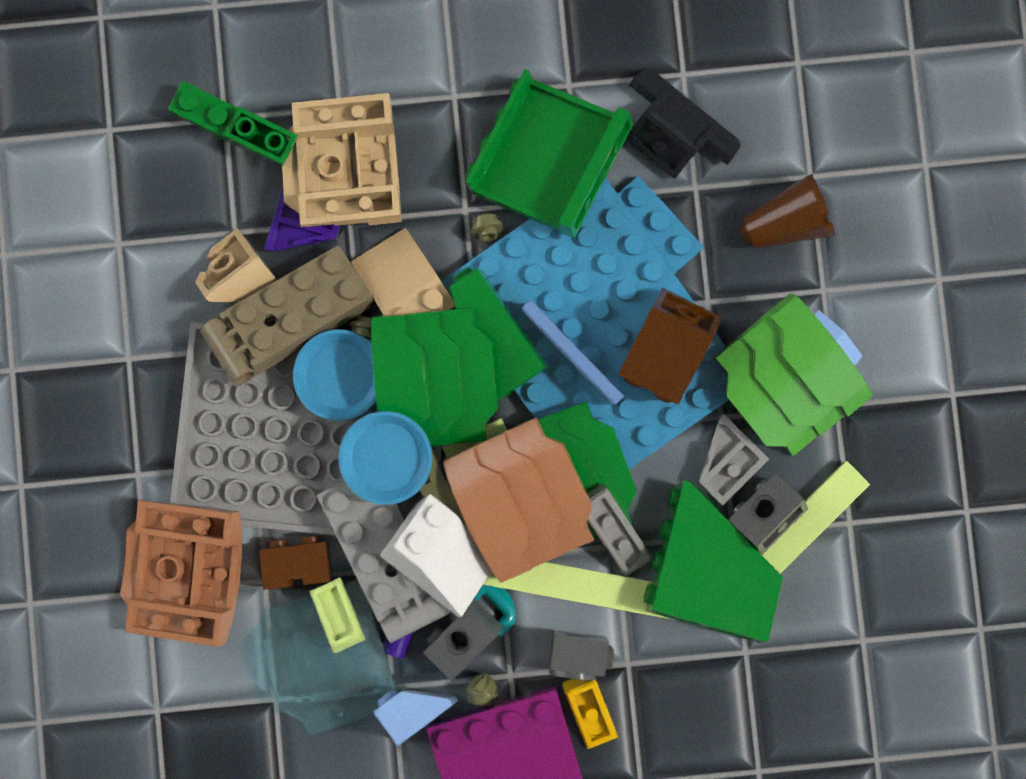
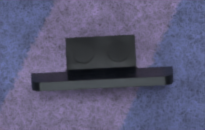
[626,69,740,179]

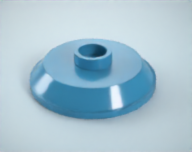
[293,330,376,421]
[339,411,432,505]

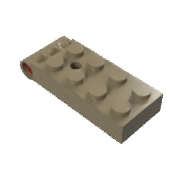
[200,245,374,386]

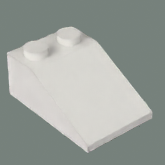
[380,494,492,618]

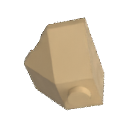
[195,228,277,302]

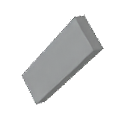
[587,483,653,577]

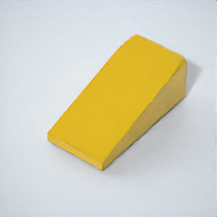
[562,679,618,749]

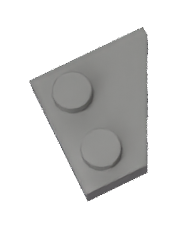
[698,414,769,506]

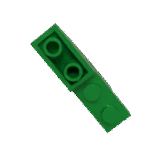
[168,80,298,166]

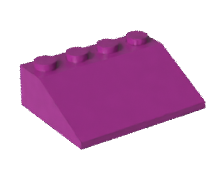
[426,685,582,779]

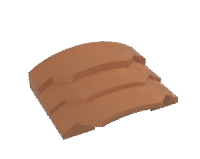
[443,417,594,583]
[120,500,242,647]

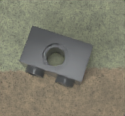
[728,473,808,555]
[423,599,503,681]

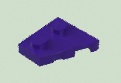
[265,189,341,252]

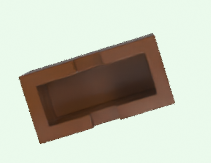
[259,536,334,590]

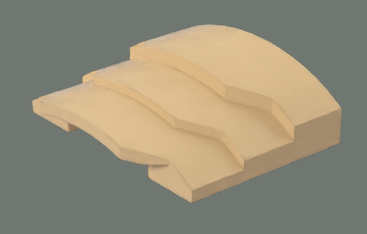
[282,93,402,227]

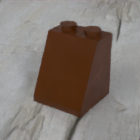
[618,288,722,405]

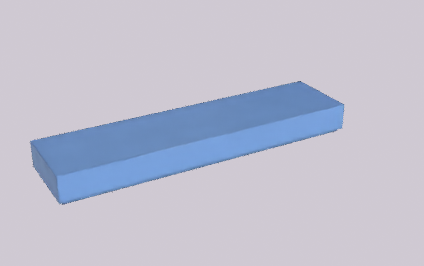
[522,300,624,406]

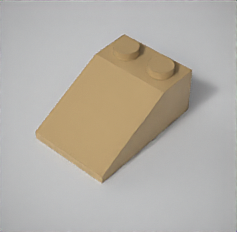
[351,227,456,315]

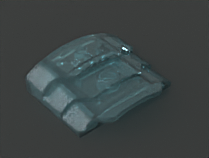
[261,580,400,736]

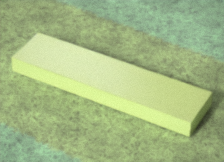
[762,461,870,574]

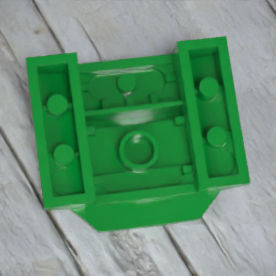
[371,308,499,446]
[493,401,637,540]

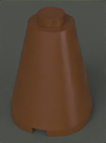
[739,174,835,249]

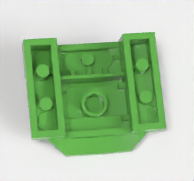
[714,293,873,456]

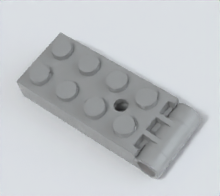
[316,481,451,643]

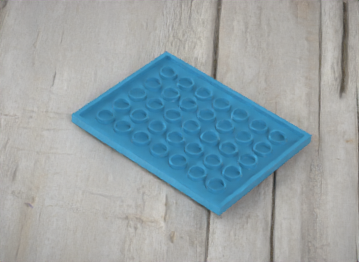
[441,178,728,469]

